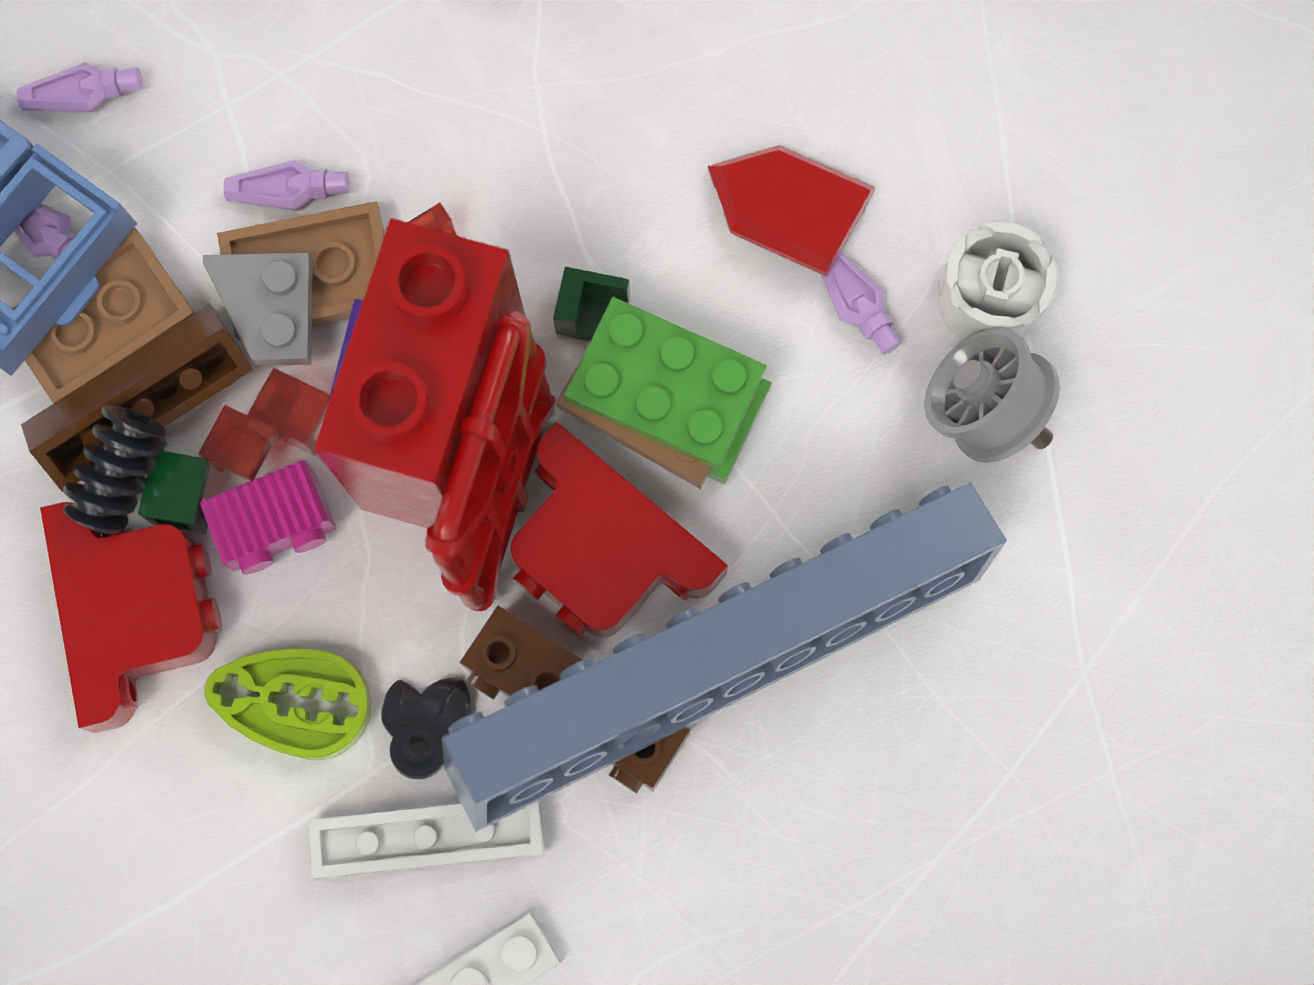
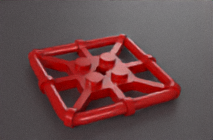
[425,311,556,611]

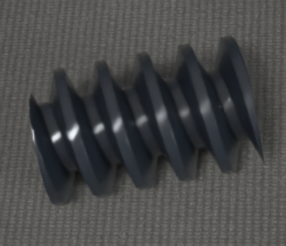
[63,404,167,534]

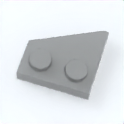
[203,252,313,366]

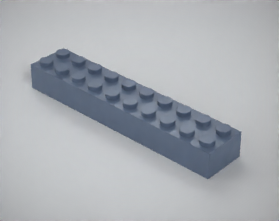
[442,482,1007,832]

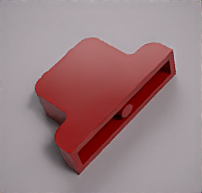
[510,422,728,637]
[40,502,222,733]

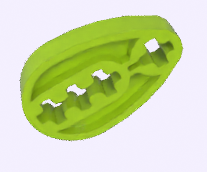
[204,648,371,760]

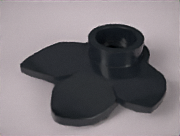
[381,677,470,780]

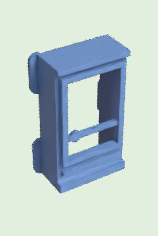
[0,143,137,376]

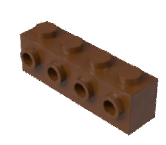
[21,304,253,492]
[459,605,690,794]

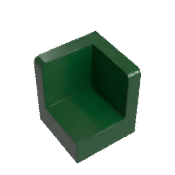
[553,267,630,341]
[138,451,210,535]

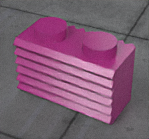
[200,460,337,575]

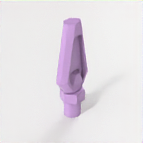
[17,62,143,112]
[224,160,350,211]
[14,204,76,260]
[821,251,902,355]

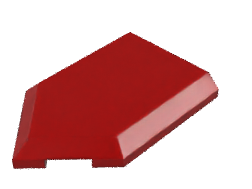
[708,145,875,277]

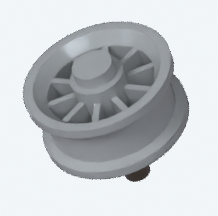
[924,327,1060,463]

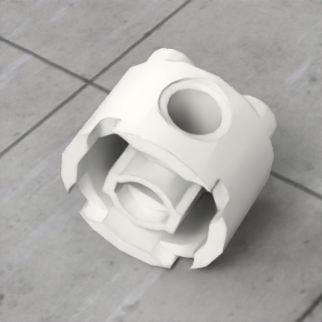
[938,221,1058,339]

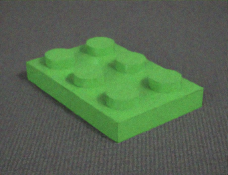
[564,297,767,471]

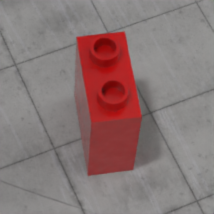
[313,218,526,528]

